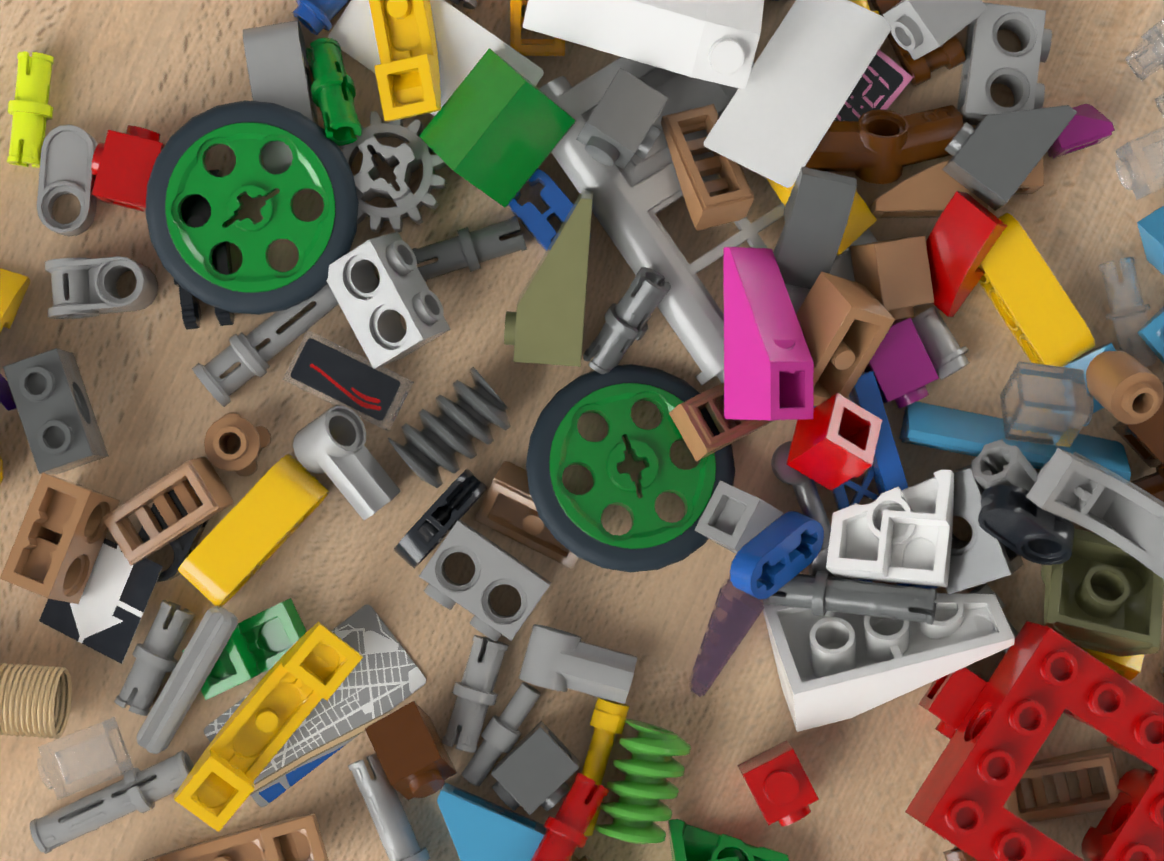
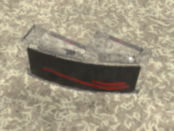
[283,330,414,432]

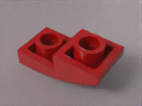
[926,191,1007,317]

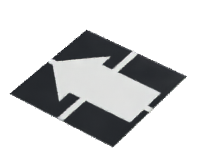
[39,538,163,664]

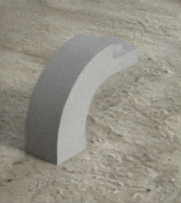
[1026,448,1164,579]

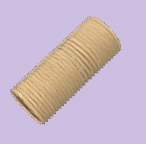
[0,663,72,739]

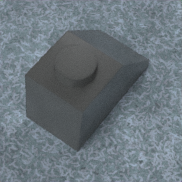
[942,105,1077,211]

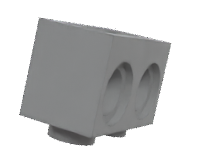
[957,2,1052,125]
[326,232,451,369]
[419,520,551,642]

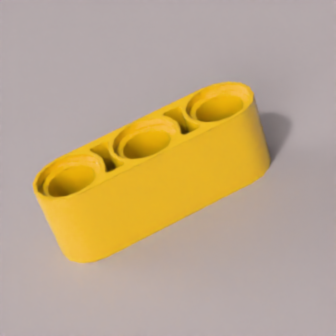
[978,213,1095,377]
[178,453,329,607]

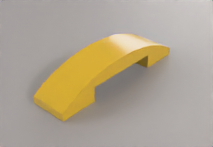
[369,0,441,122]
[174,621,363,832]

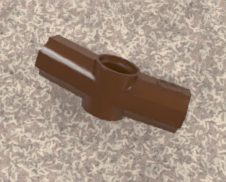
[805,105,963,184]

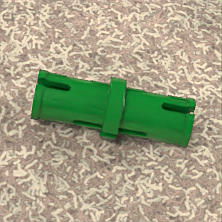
[305,38,362,146]

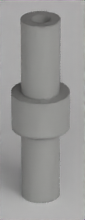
[461,682,541,787]

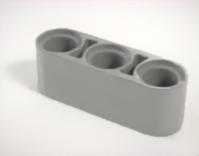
[243,20,319,174]

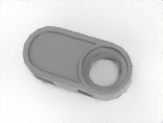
[37,125,98,237]

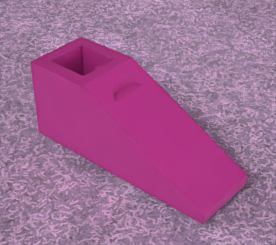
[723,247,813,420]

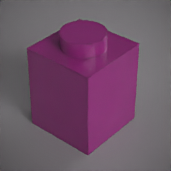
[864,318,939,409]

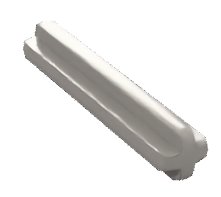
[137,606,238,754]

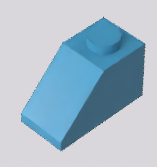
[437,782,546,861]

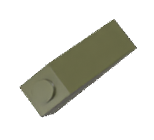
[504,190,593,367]

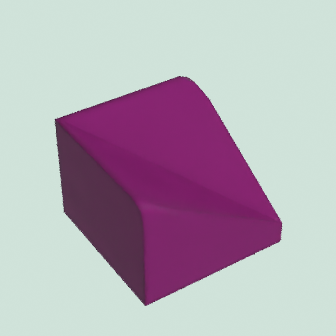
[1047,104,1115,159]

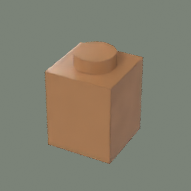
[850,235,934,320]

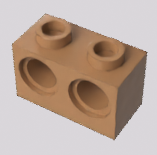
[0,473,120,604]

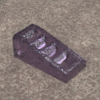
[689,578,765,697]

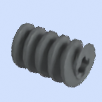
[388,367,511,488]

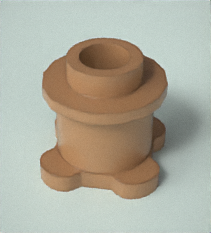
[204,412,271,477]

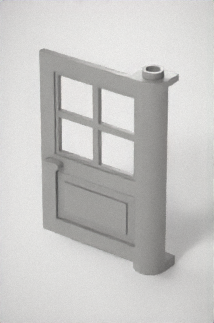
[539,57,878,386]

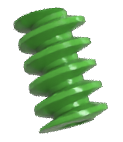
[594,719,691,844]

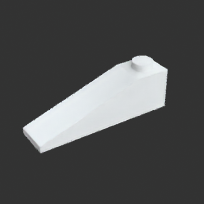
[522,0,764,90]
[763,593,1015,732]

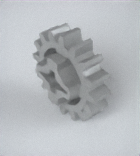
[339,111,447,233]

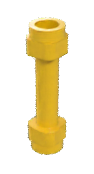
[581,697,629,836]

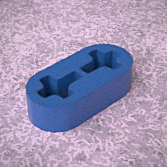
[509,169,591,251]
[730,511,824,599]

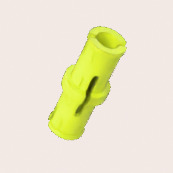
[7,51,54,168]

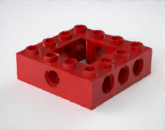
[905,621,1164,861]

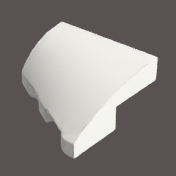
[826,469,954,587]

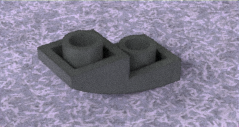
[773,167,857,289]

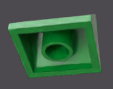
[419,48,577,208]

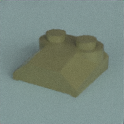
[1041,528,1164,657]

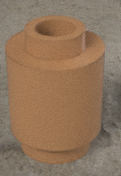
[1086,351,1164,425]

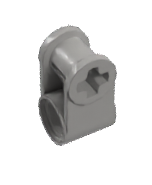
[45,256,158,319]

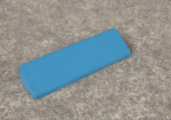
[899,402,1131,481]

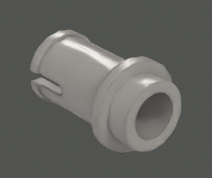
[911,306,970,380]

